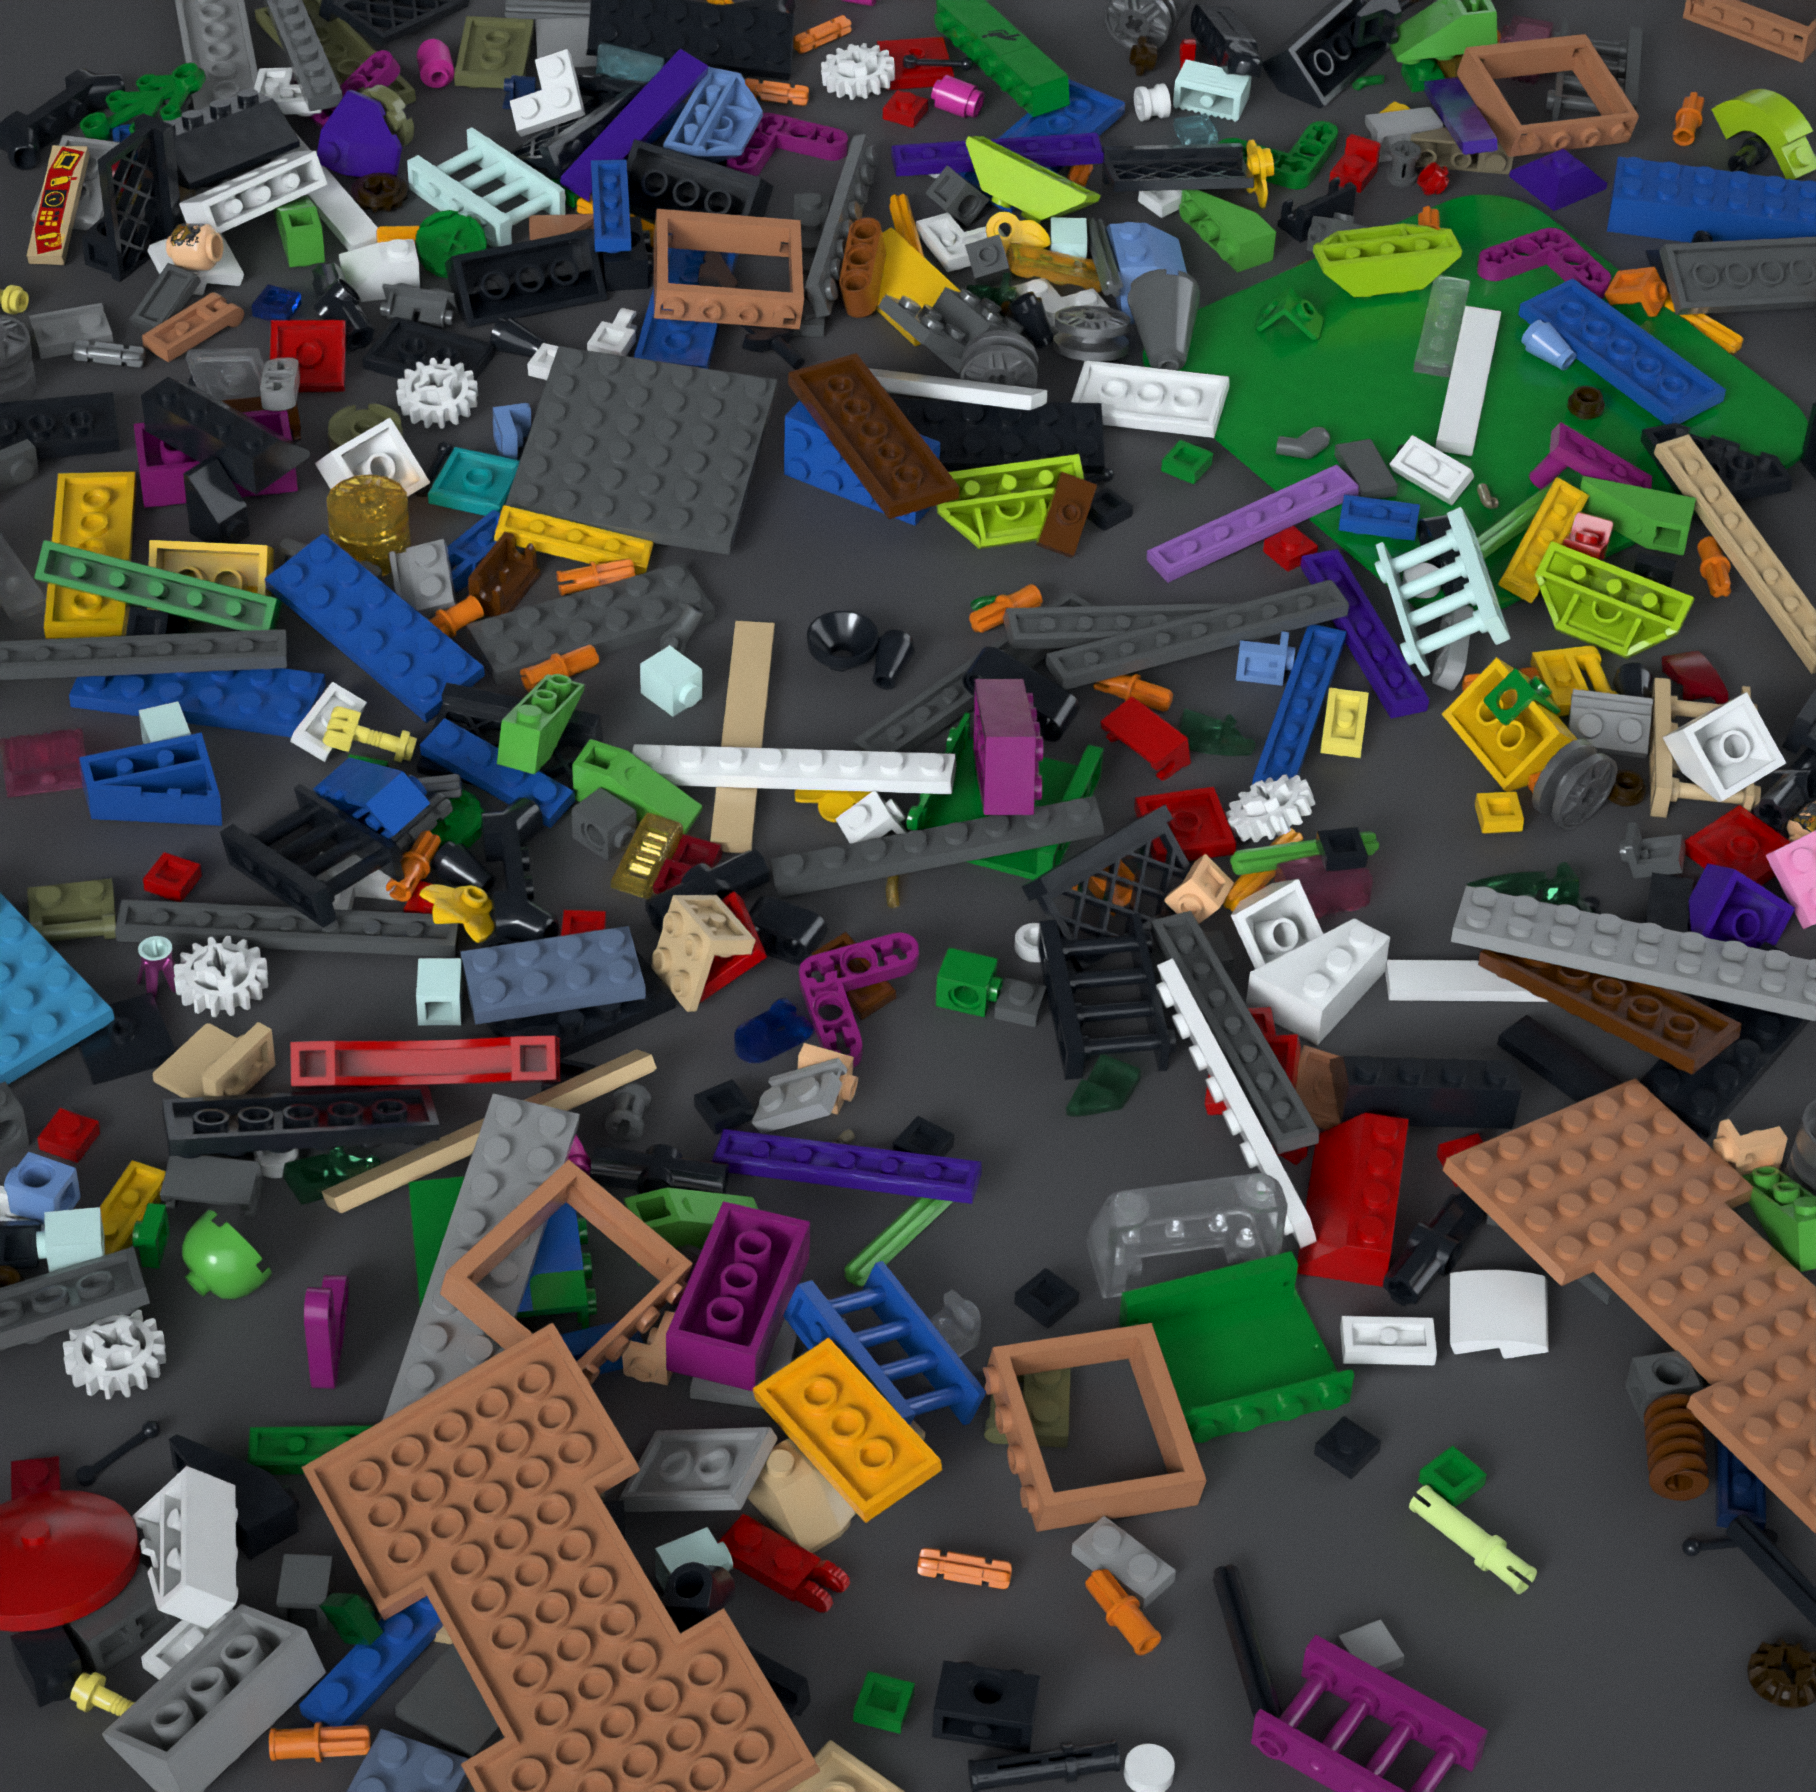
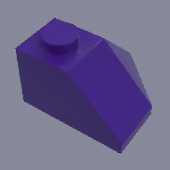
[317,90,402,177]
[1509,149,1608,211]
[1689,863,1795,949]

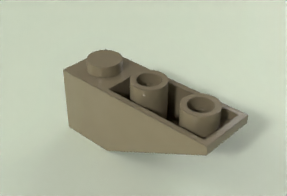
[1410,127,1514,175]

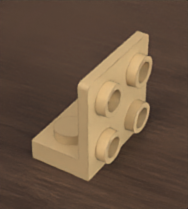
[651,895,756,1012]
[153,1022,276,1098]

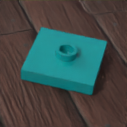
[428,447,520,516]

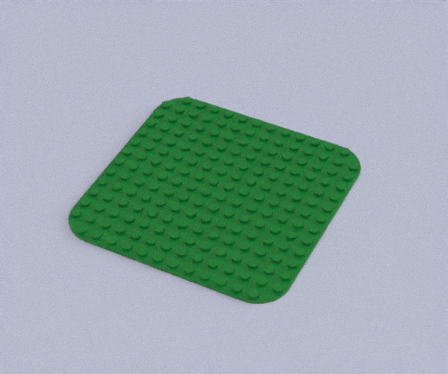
[1142,195,1808,612]

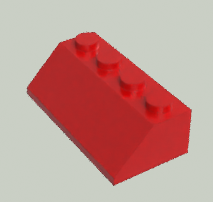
[1297,1113,1409,1287]

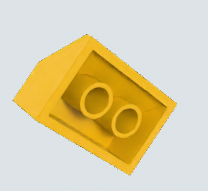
[148,540,274,621]
[1442,657,1578,792]

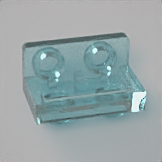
[596,43,664,82]

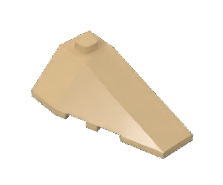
[747,1420,925,1553]

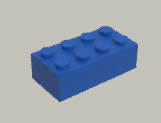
[784,400,940,526]

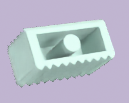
[1173,60,1252,122]

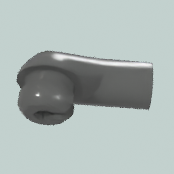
[1276,427,1330,459]
[659,602,705,654]

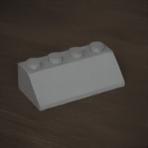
[102,1604,326,1792]

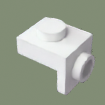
[836,790,907,844]

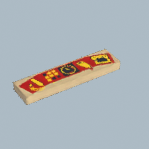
[26,145,90,265]

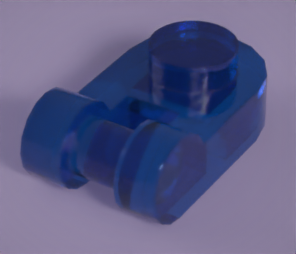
[734,998,814,1063]

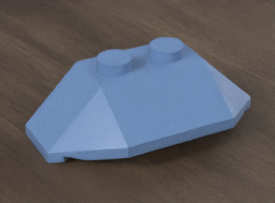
[663,67,763,164]
[1106,222,1187,324]

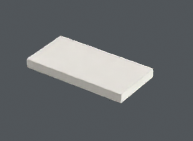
[1071,361,1230,438]

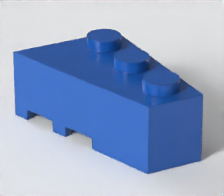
[79,732,223,826]
[313,757,430,840]

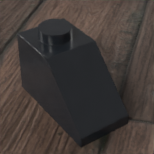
[183,455,250,544]

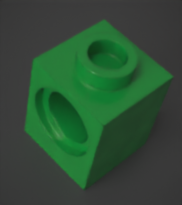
[936,948,1003,1018]

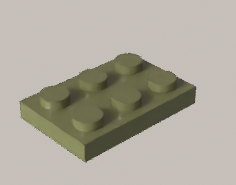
[454,16,534,90]

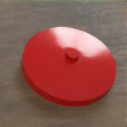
[0,1490,141,1632]

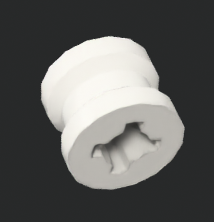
[1134,83,1171,122]

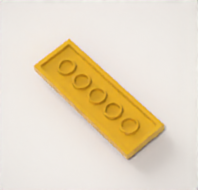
[44,471,137,639]

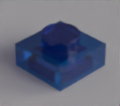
[252,284,302,322]

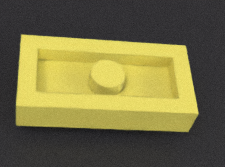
[1320,688,1369,758]

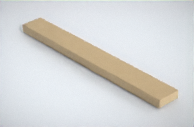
[1654,434,1816,674]
[710,621,775,853]
[321,1049,657,1213]

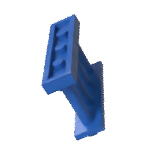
[783,1261,986,1425]

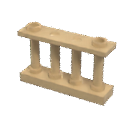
[1649,678,1761,818]

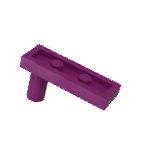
[1529,422,1652,489]

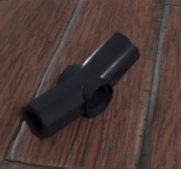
[312,262,375,351]

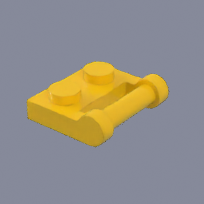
[1530,646,1618,716]

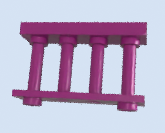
[1251,1634,1488,1792]

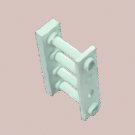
[407,127,566,248]
[1375,507,1511,677]

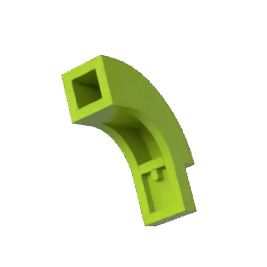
[1711,89,1816,180]

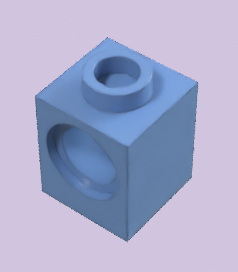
[4,1152,81,1225]

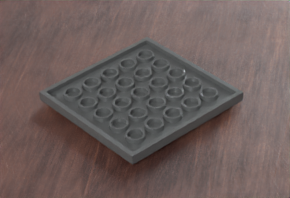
[505,346,778,555]

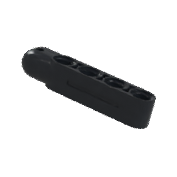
[1191,4,1263,78]

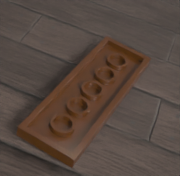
[788,353,959,519]
[1478,949,1742,1075]

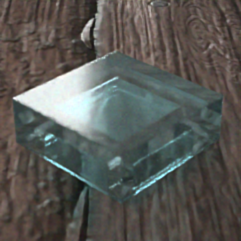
[1173,114,1218,145]

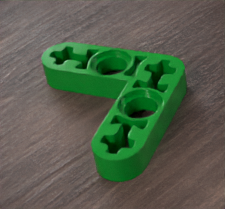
[1218,121,1338,190]

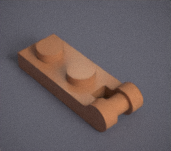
[142,292,244,362]

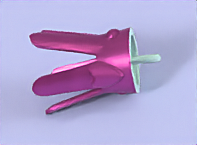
[136,936,176,998]

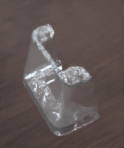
[1087,1173,1288,1298]

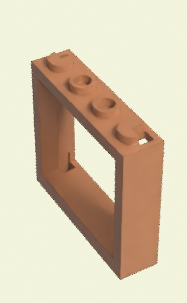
[1683,0,1816,63]
[1457,34,1639,157]
[654,209,804,329]
[440,1160,693,1385]
[983,1323,1207,1532]

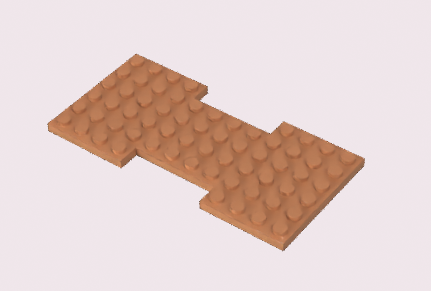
[1443,1078,1816,1534]
[301,1322,820,1792]

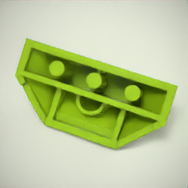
[966,136,1101,223]
[1313,223,1462,298]
[936,454,1084,549]
[1535,541,1695,659]

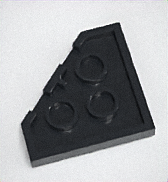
[1640,423,1793,501]

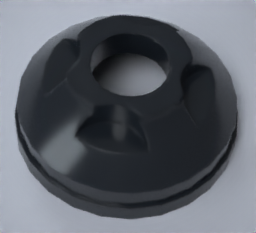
[807,611,879,672]

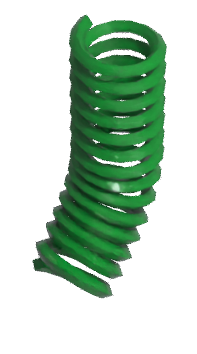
[1352,74,1384,91]
[970,595,1007,611]

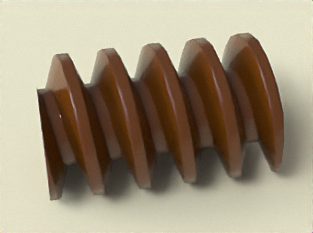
[1644,1394,1709,1501]

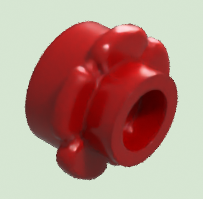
[1417,162,1449,196]

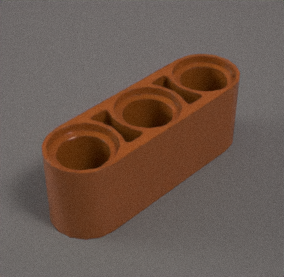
[839,217,886,318]

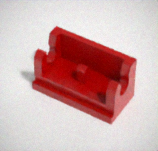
[1100,696,1191,781]

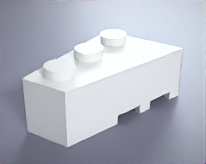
[1246,918,1390,1045]
[132,1466,238,1629]

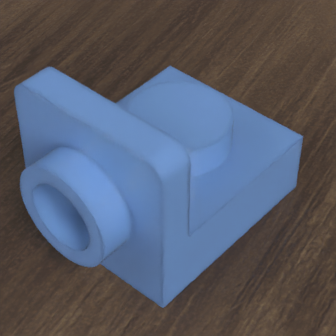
[493,403,531,460]
[1236,631,1295,686]

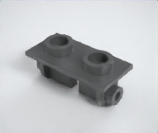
[380,283,459,328]

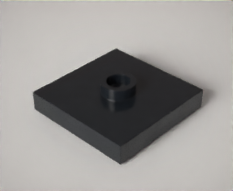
[76,992,176,1085]

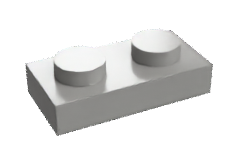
[1071,1516,1176,1610]

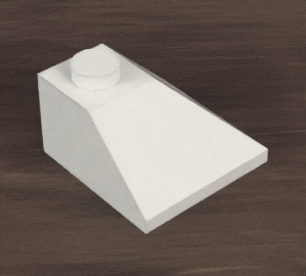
[339,239,420,302]
[315,418,430,520]
[1662,692,1786,802]
[1231,879,1323,969]

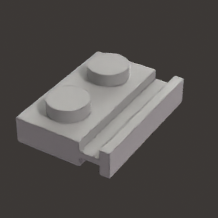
[29,303,113,359]
[389,539,457,618]
[1568,689,1653,758]
[752,1058,848,1134]

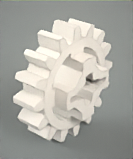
[821,43,895,100]
[396,358,478,429]
[1225,774,1315,842]
[174,936,268,1017]
[63,1310,166,1399]

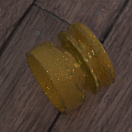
[326,474,411,576]

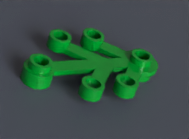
[80,62,206,141]

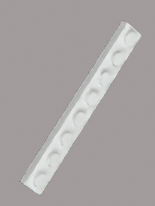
[632,744,957,794]
[1156,958,1317,1248]

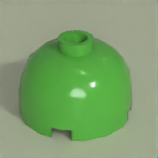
[182,1210,272,1300]

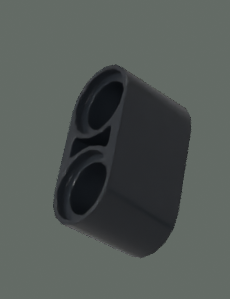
[749,896,828,966]

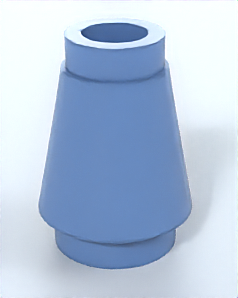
[1521,320,1577,371]

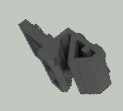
[878,287,1033,375]

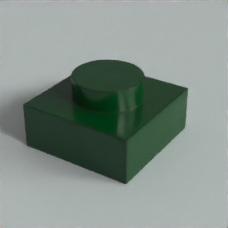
[319,1593,383,1645]

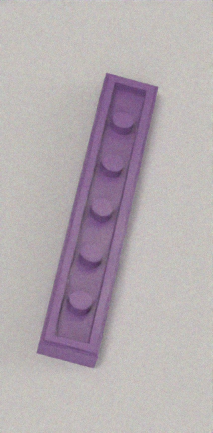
[1147,464,1359,583]

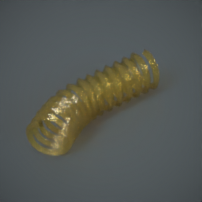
[885,875,900,908]

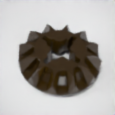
[351,173,408,213]
[1747,1637,1816,1709]

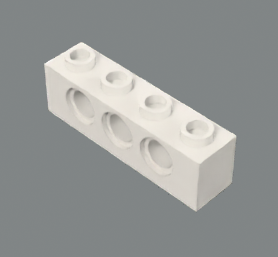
[179,151,328,234]

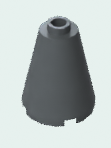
[1127,269,1200,371]

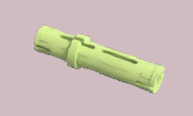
[1409,1485,1537,1594]

